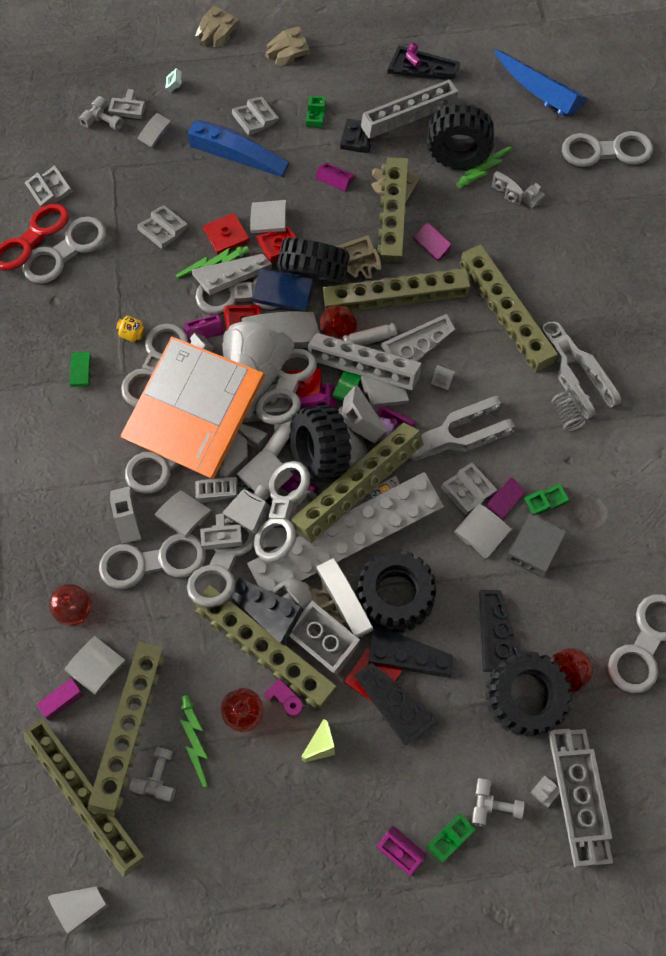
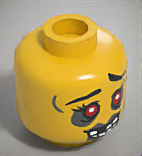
[116,316,145,342]

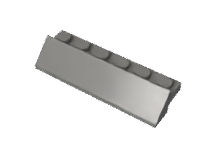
[548,729,613,868]

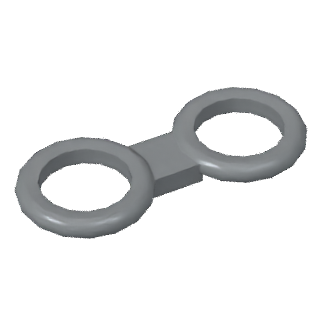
[562,131,653,167]
[22,216,106,284]
[195,277,280,314]
[121,323,188,407]
[255,349,317,425]
[125,452,180,494]
[254,461,310,562]
[187,518,255,607]
[99,533,206,589]
[608,594,666,693]

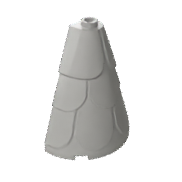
[222,322,294,419]

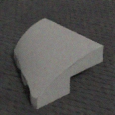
[48,886,109,934]

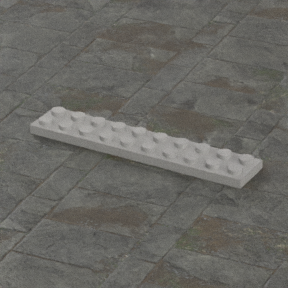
[247,472,444,594]

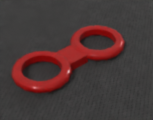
[0,204,69,271]

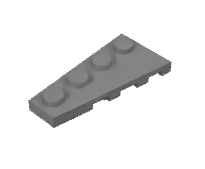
[192,254,272,295]
[381,314,455,361]

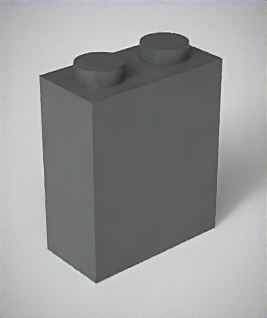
[507,514,566,578]

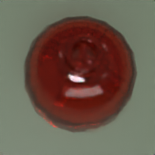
[320,305,357,339]
[49,584,91,626]
[552,648,593,692]
[220,688,264,733]

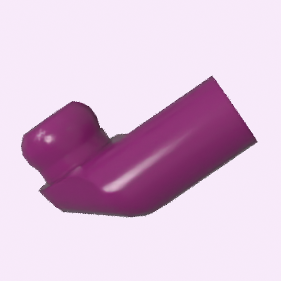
[406,43,421,67]

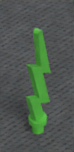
[456,146,512,189]
[176,246,249,279]
[180,695,209,787]

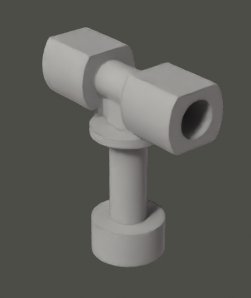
[79,96,123,131]
[129,747,176,803]
[471,778,524,827]

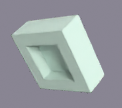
[166,68,182,92]

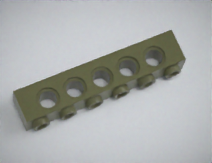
[377,157,408,263]

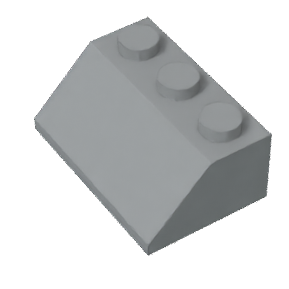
[289,601,360,675]

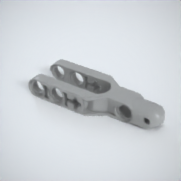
[542,322,621,419]
[408,396,516,461]

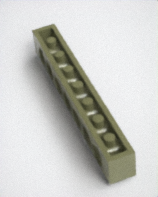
[460,244,558,372]
[323,268,470,316]
[290,422,424,543]
[193,585,336,710]
[88,641,165,816]
[24,719,144,878]

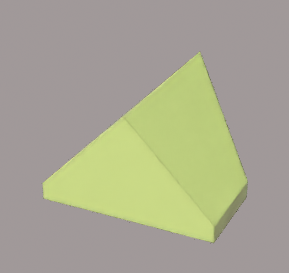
[301,719,335,762]

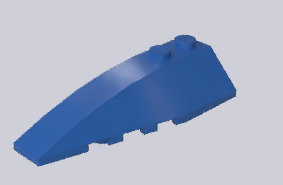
[494,49,588,116]
[187,120,289,177]

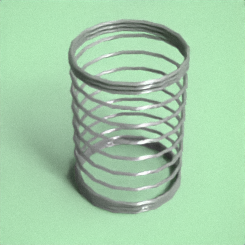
[551,391,586,432]

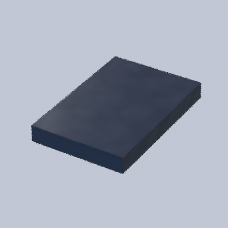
[252,269,313,312]

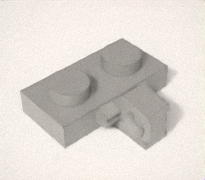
[108,89,145,119]
[200,514,242,550]

